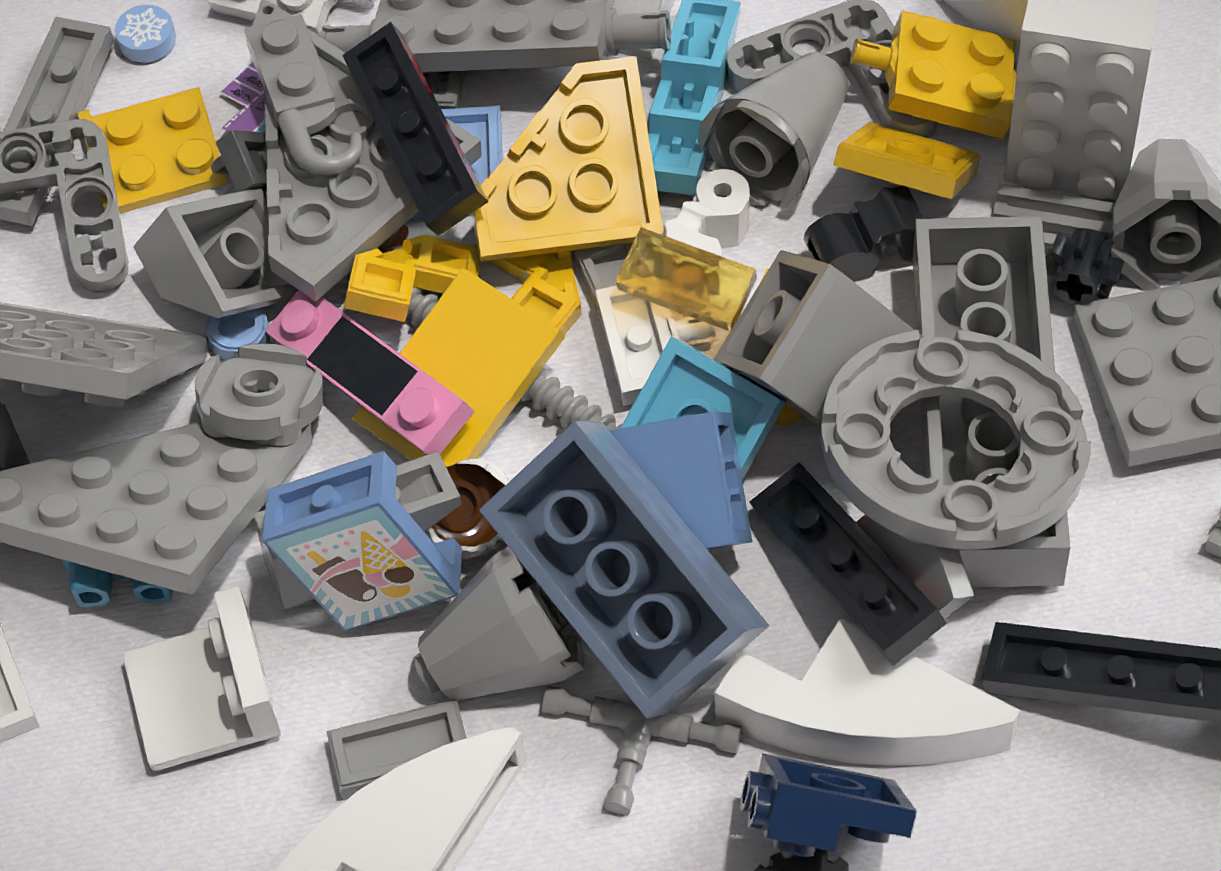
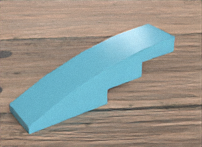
[648,0,741,196]

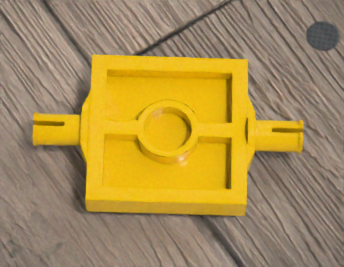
[850,10,1016,139]

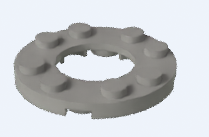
[820,329,1091,550]

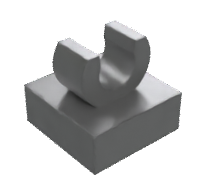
[211,130,267,195]

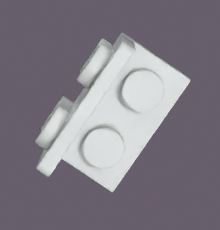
[123,585,281,771]

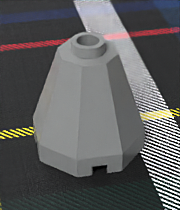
[1110,139,1221,290]
[414,547,584,700]

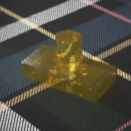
[615,227,757,332]

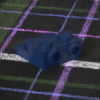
[740,753,917,857]

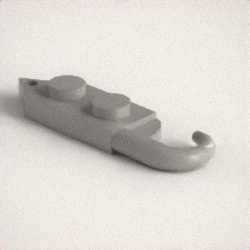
[244,0,363,175]

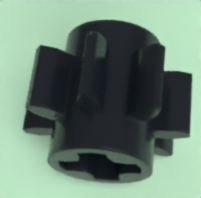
[1045,228,1124,305]

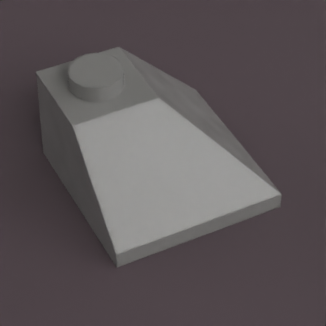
[133,187,298,318]

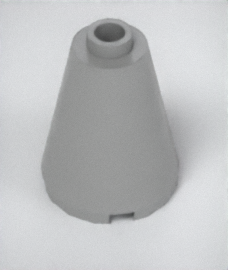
[698,53,849,206]

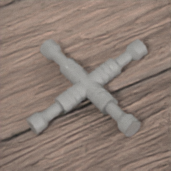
[542,686,742,815]

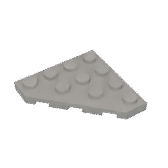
[265,28,482,301]
[0,422,312,595]

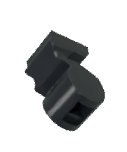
[803,186,924,282]

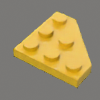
[472,56,664,262]

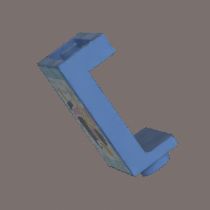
[262,451,462,631]

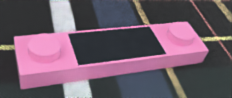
[265,290,475,455]

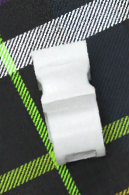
[663,169,750,296]

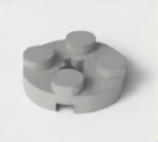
[195,344,323,446]

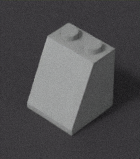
[714,250,924,428]

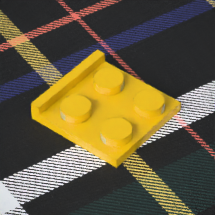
[77,87,228,214]

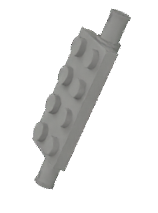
[320,0,672,72]

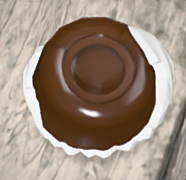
[425,458,510,560]

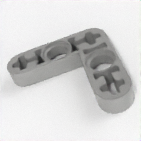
[727,0,937,138]
[0,119,129,292]

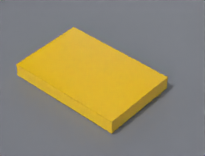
[352,268,565,467]

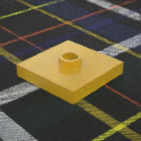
[833,122,981,199]

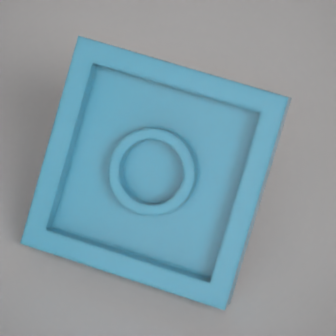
[620,337,786,480]

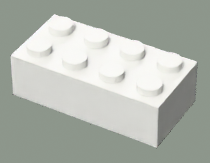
[1004,0,1161,200]

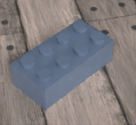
[479,421,770,719]

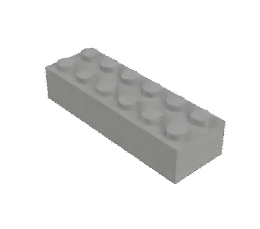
[913,216,1071,587]

